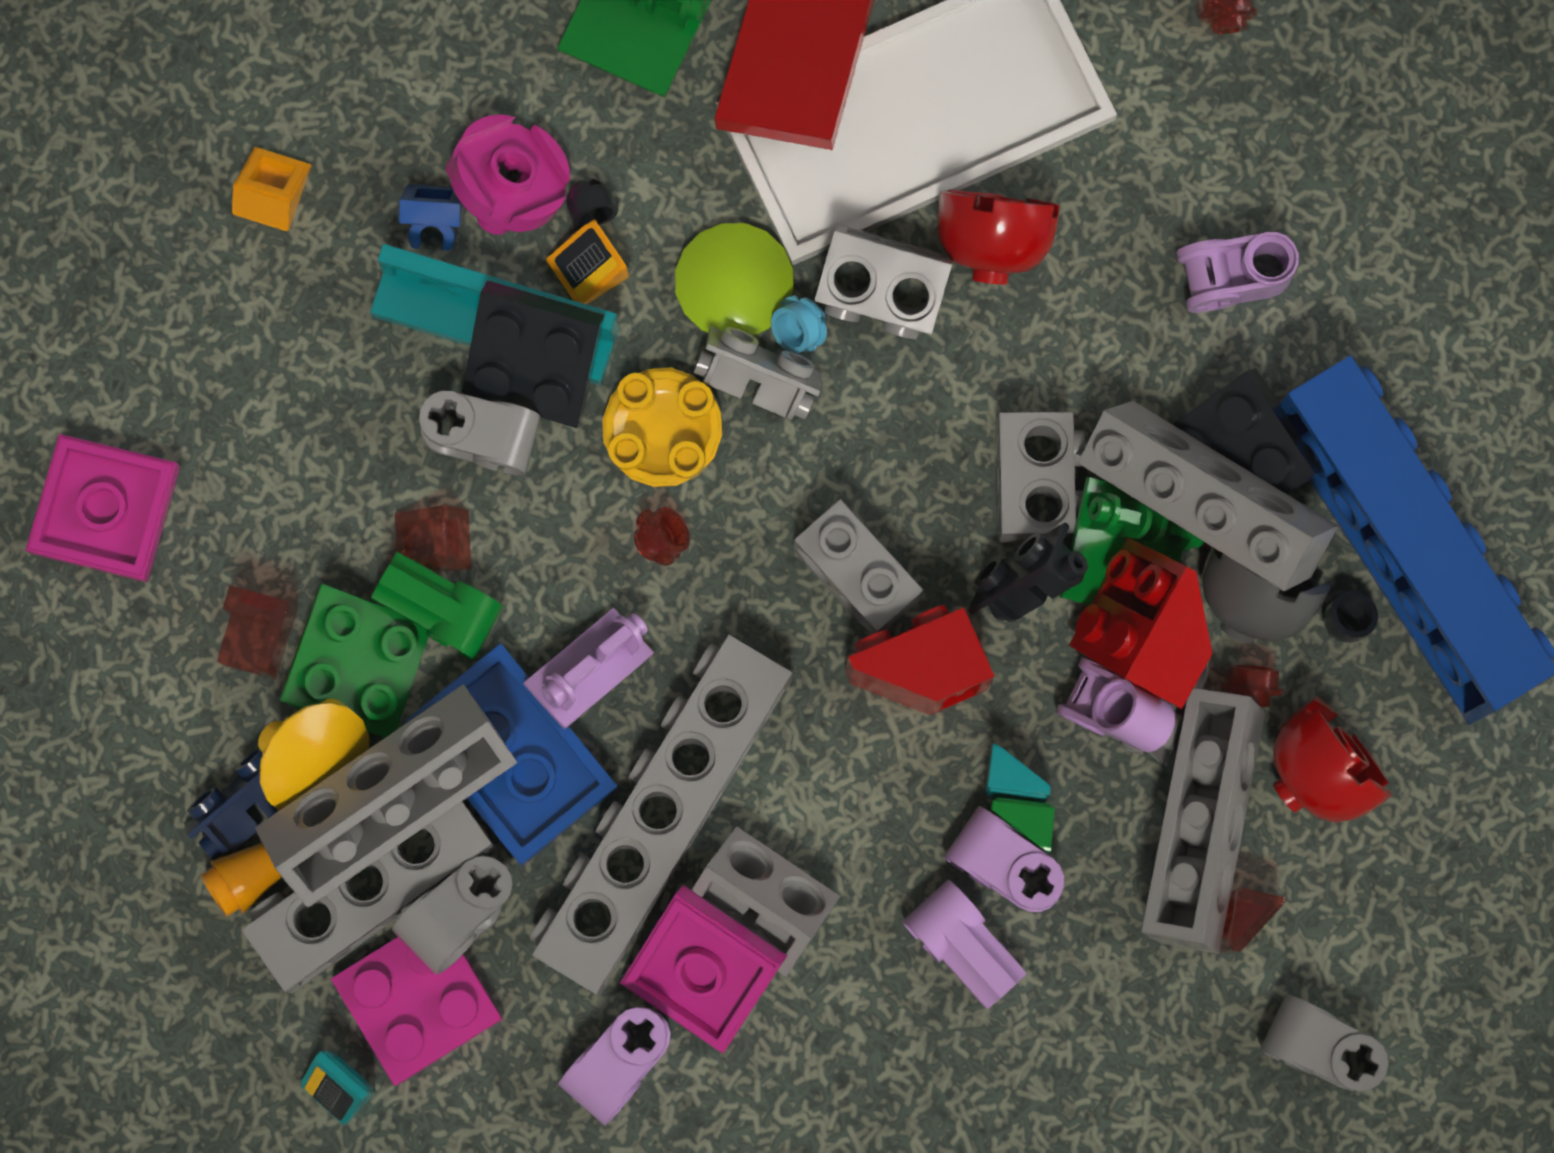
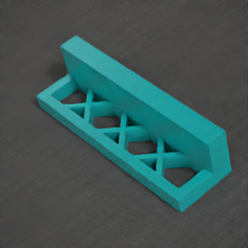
[370,244,620,386]

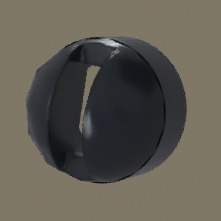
[566,179,618,230]
[1324,590,1378,643]

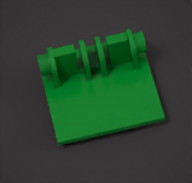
[557,0,712,98]
[1059,477,1204,605]
[279,584,429,738]

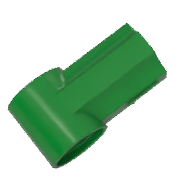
[371,552,504,661]

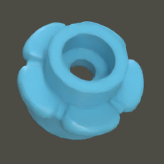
[771,295,827,353]

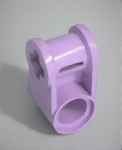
[1176,232,1299,313]
[1055,657,1175,752]
[943,806,1064,912]
[558,1007,671,1126]

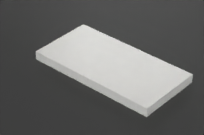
[716,0,1117,266]

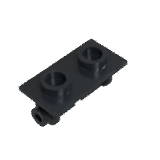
[967,522,1088,622]

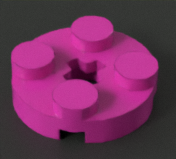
[446,114,570,235]

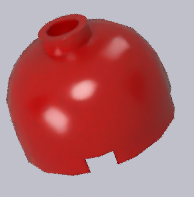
[937,190,1060,285]
[1273,697,1393,823]

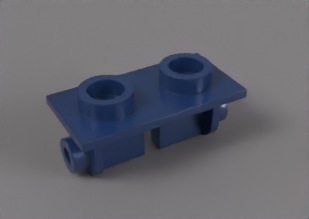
[184,747,279,860]

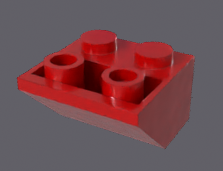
[1068,538,1213,709]
[845,605,995,715]

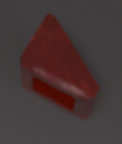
[395,505,471,572]
[1220,888,1287,954]

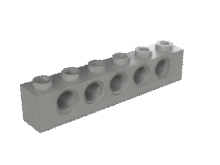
[530,635,793,996]

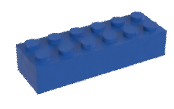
[1280,355,1554,725]

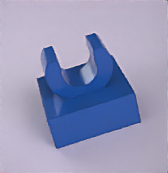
[399,184,467,251]

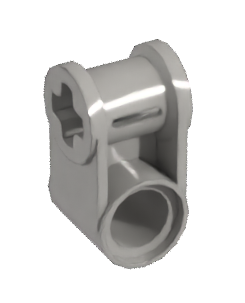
[419,391,541,476]
[392,856,513,975]
[1260,994,1389,1091]

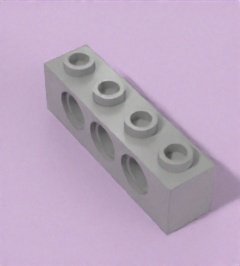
[1078,401,1338,591]
[255,684,517,908]
[1141,688,1265,954]
[242,801,496,993]

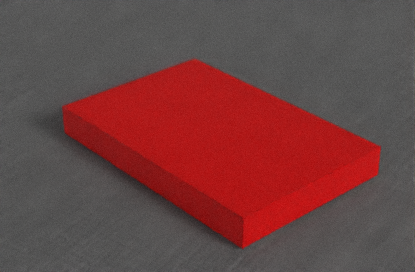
[714,0,874,150]

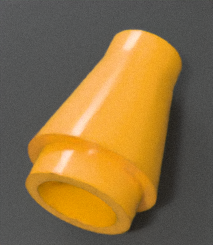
[200,842,282,917]

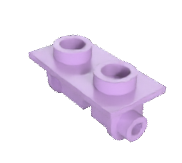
[523,608,654,730]

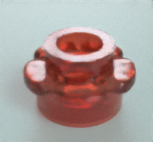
[1198,0,1258,35]
[634,507,690,566]
[1222,665,1284,707]

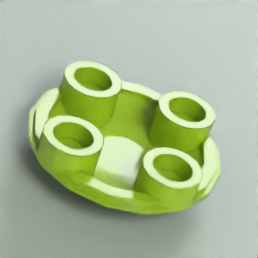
[675,223,793,337]

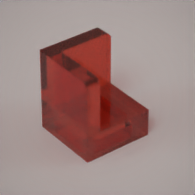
[218,585,297,680]

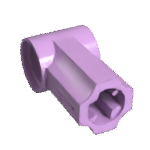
[902,880,1027,1010]

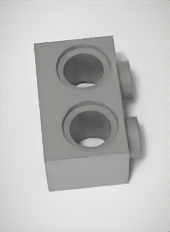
[814,224,953,339]
[996,412,1085,543]
[794,499,924,635]
[692,827,840,977]

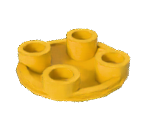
[602,368,722,487]
[258,698,370,811]

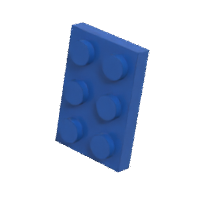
[404,643,618,866]

